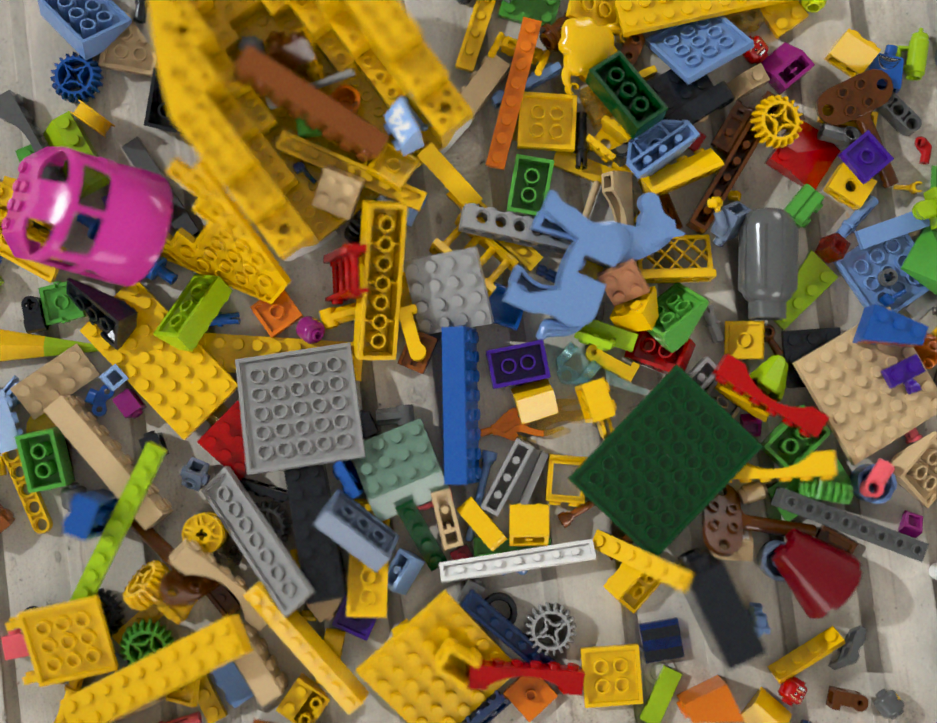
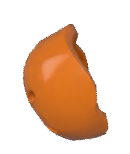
[330,85,361,114]

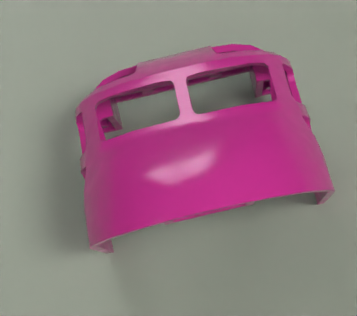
[1,146,172,286]

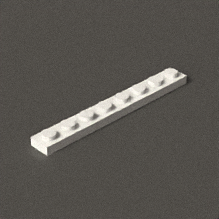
[439,539,596,583]

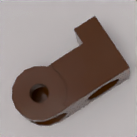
[826,685,869,712]

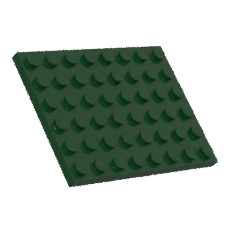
[568,365,763,557]

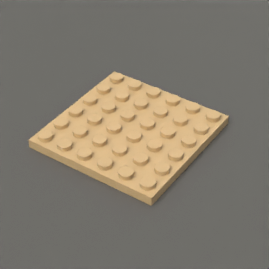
[792,306,937,465]

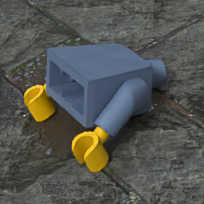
[707,190,751,247]

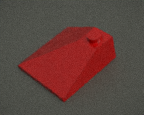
[764,118,841,190]

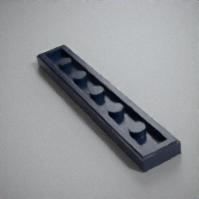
[459,589,556,664]

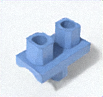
[747,602,771,637]

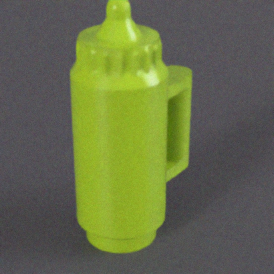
[896,28,929,81]

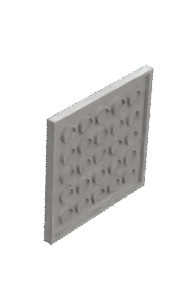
[235,342,366,475]

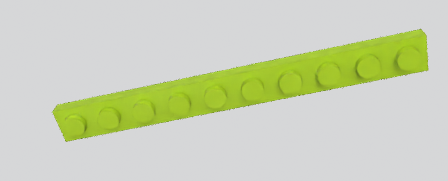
[69,441,168,601]

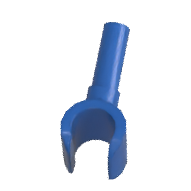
[879,289,907,306]

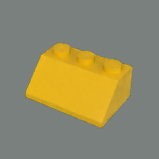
[603,546,662,614]

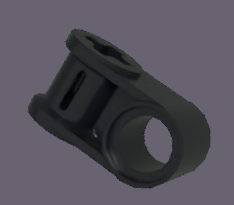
[21,296,49,334]

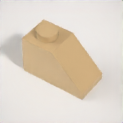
[726,63,770,102]

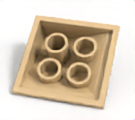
[889,431,937,508]

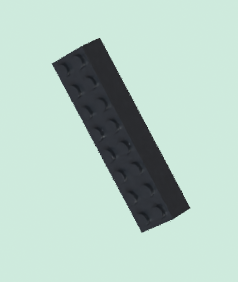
[284,464,347,605]

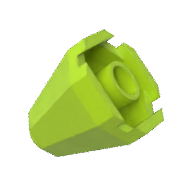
[749,355,788,402]

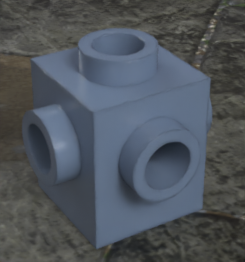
[180,457,210,492]

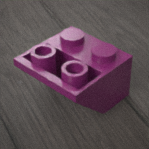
[759,42,815,95]

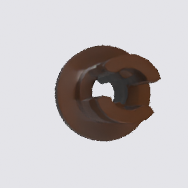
[539,11,569,52]

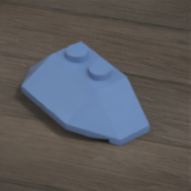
[626,120,700,179]

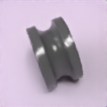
[877,268,898,287]

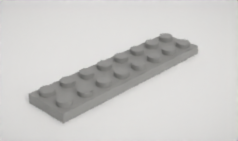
[201,466,315,617]

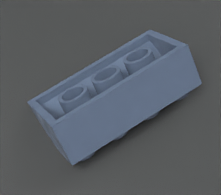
[313,488,400,572]

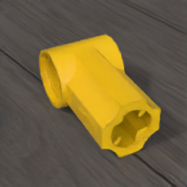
[319,303,356,330]

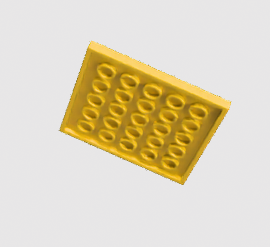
[356,590,512,723]

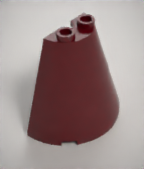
[772,528,862,619]

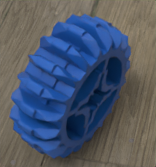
[50,52,104,104]

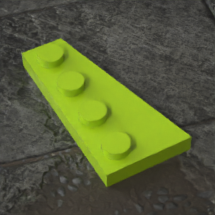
[773,250,838,331]

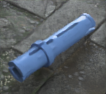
[831,195,879,245]

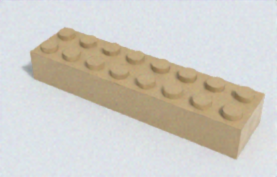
[43,395,173,530]

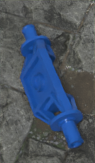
[76,213,178,285]

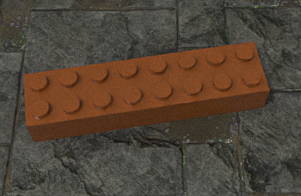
[232,44,389,163]

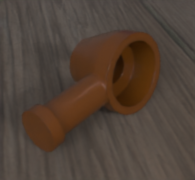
[764,323,784,356]

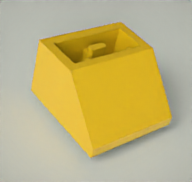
[824,28,881,77]
[609,286,659,332]
[509,504,549,546]
[275,672,331,723]

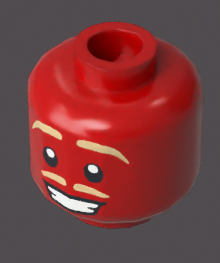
[741,36,769,65]
[778,676,808,706]

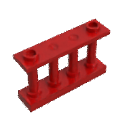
[323,244,369,305]

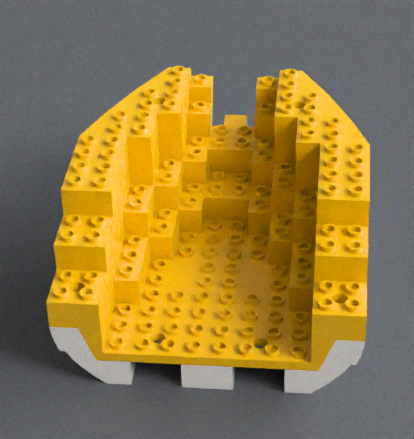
[148,0,473,261]

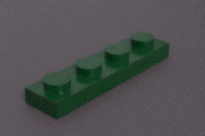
[395,499,448,572]

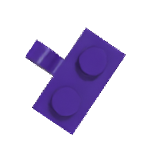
[881,354,926,394]

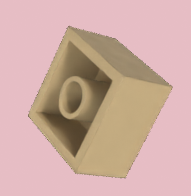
[312,165,366,220]

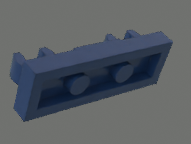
[465,690,511,723]

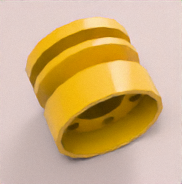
[182,511,229,553]

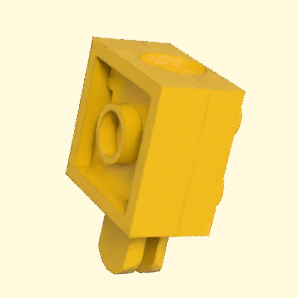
[574,378,617,439]

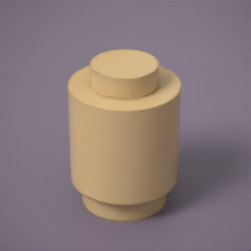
[737,480,768,505]

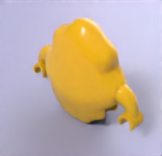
[558,16,630,95]

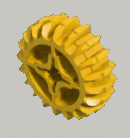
[750,95,804,149]
[123,560,171,611]

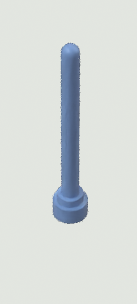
[466,450,498,541]

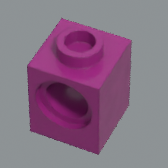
[112,388,147,419]

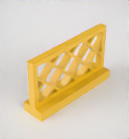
[636,234,717,284]

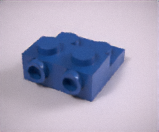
[332,460,365,499]

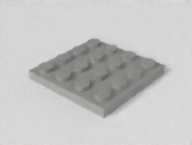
[403,246,494,334]

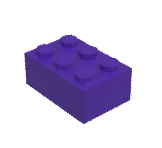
[486,339,551,389]

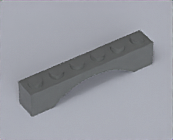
[0,89,68,183]

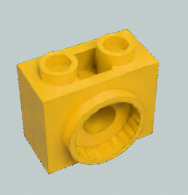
[822,162,878,211]

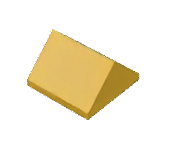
[511,379,559,425]
[741,687,792,723]

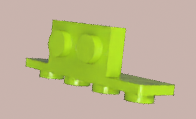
[574,319,638,352]

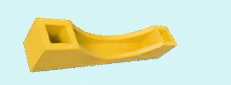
[729,450,838,483]

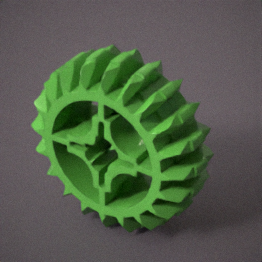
[798,477,853,505]
[120,619,174,666]

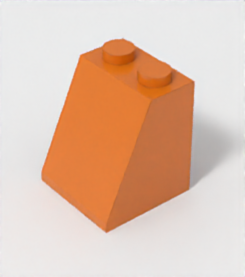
[676,675,744,723]

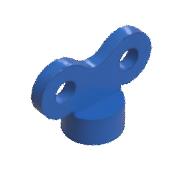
[85,385,115,417]

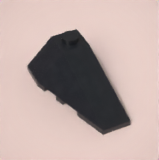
[66,278,137,350]

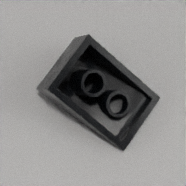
[144,67,183,134]

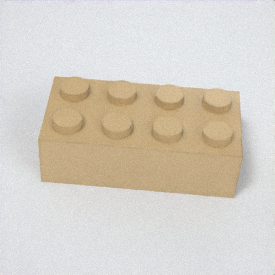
[234,621,289,706]

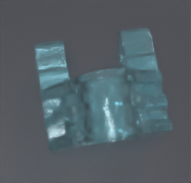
[555,341,601,385]

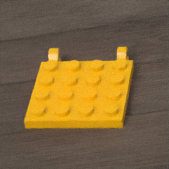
[5,595,119,687]

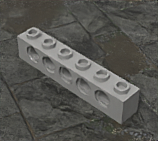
[458,203,571,254]

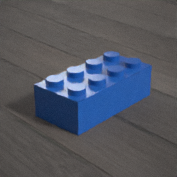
[62,489,119,541]

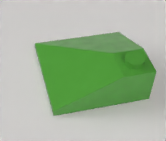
[901,226,937,295]
[646,283,709,353]

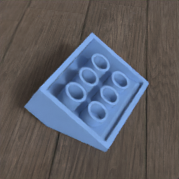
[38,0,132,60]

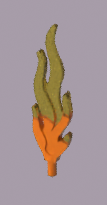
[480,399,617,441]

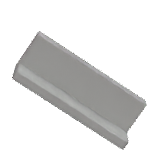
[507,448,549,505]

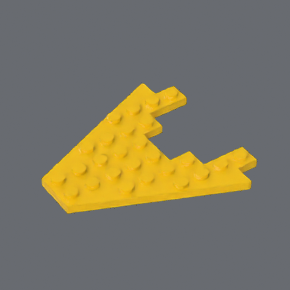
[159,156,291,304]

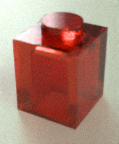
[815,232,851,263]

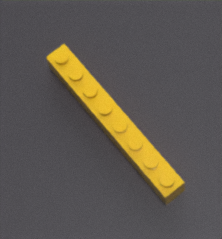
[243,580,370,715]

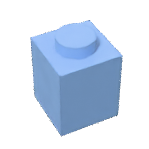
[99,364,129,391]

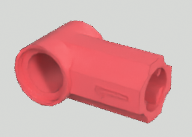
[859,459,895,497]

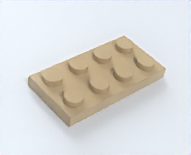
[10,343,100,420]

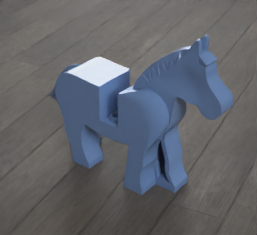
[502,190,685,340]

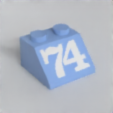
[383,97,424,156]

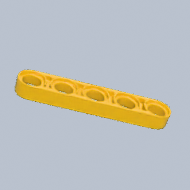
[2,449,53,534]

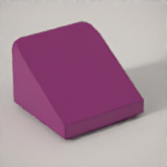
[740,414,762,437]
[898,510,923,538]

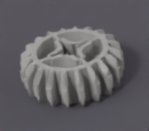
[524,602,577,656]

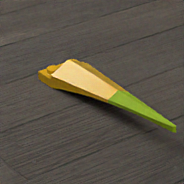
[0,329,98,362]

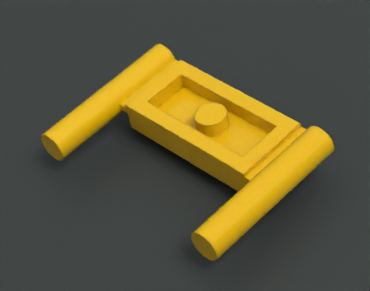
[488,32,551,76]

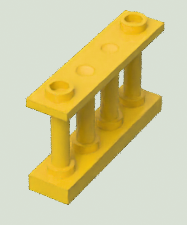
[429,213,519,297]

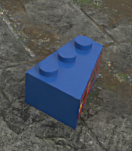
[852,304,929,348]

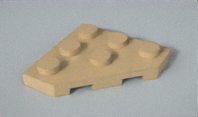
[98,13,158,77]

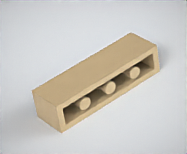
[459,55,511,131]

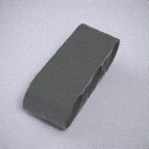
[875,88,922,136]

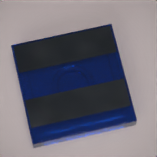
[639,617,685,664]

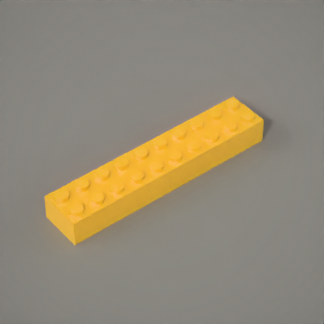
[59,614,253,723]

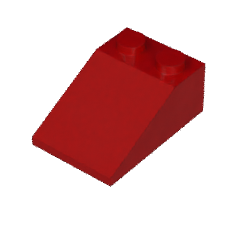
[624,331,696,375]

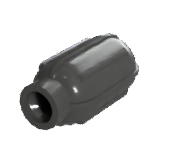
[738,208,799,320]

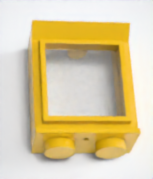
[545,453,587,507]

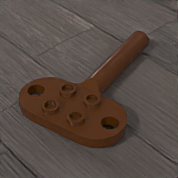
[816,69,899,188]
[701,484,816,557]
[130,518,228,608]

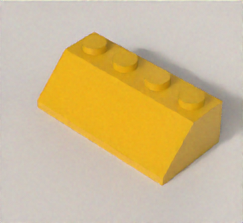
[638,148,724,196]

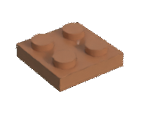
[597,259,650,306]

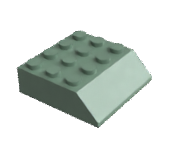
[353,418,449,522]

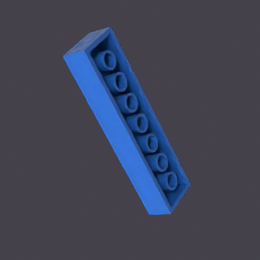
[441,326,482,485]

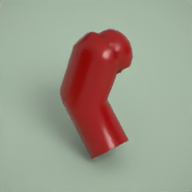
[915,136,932,165]

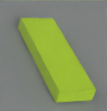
[639,665,682,723]

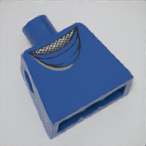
[868,45,904,94]

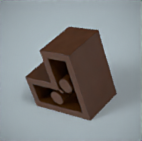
[266,30,316,71]

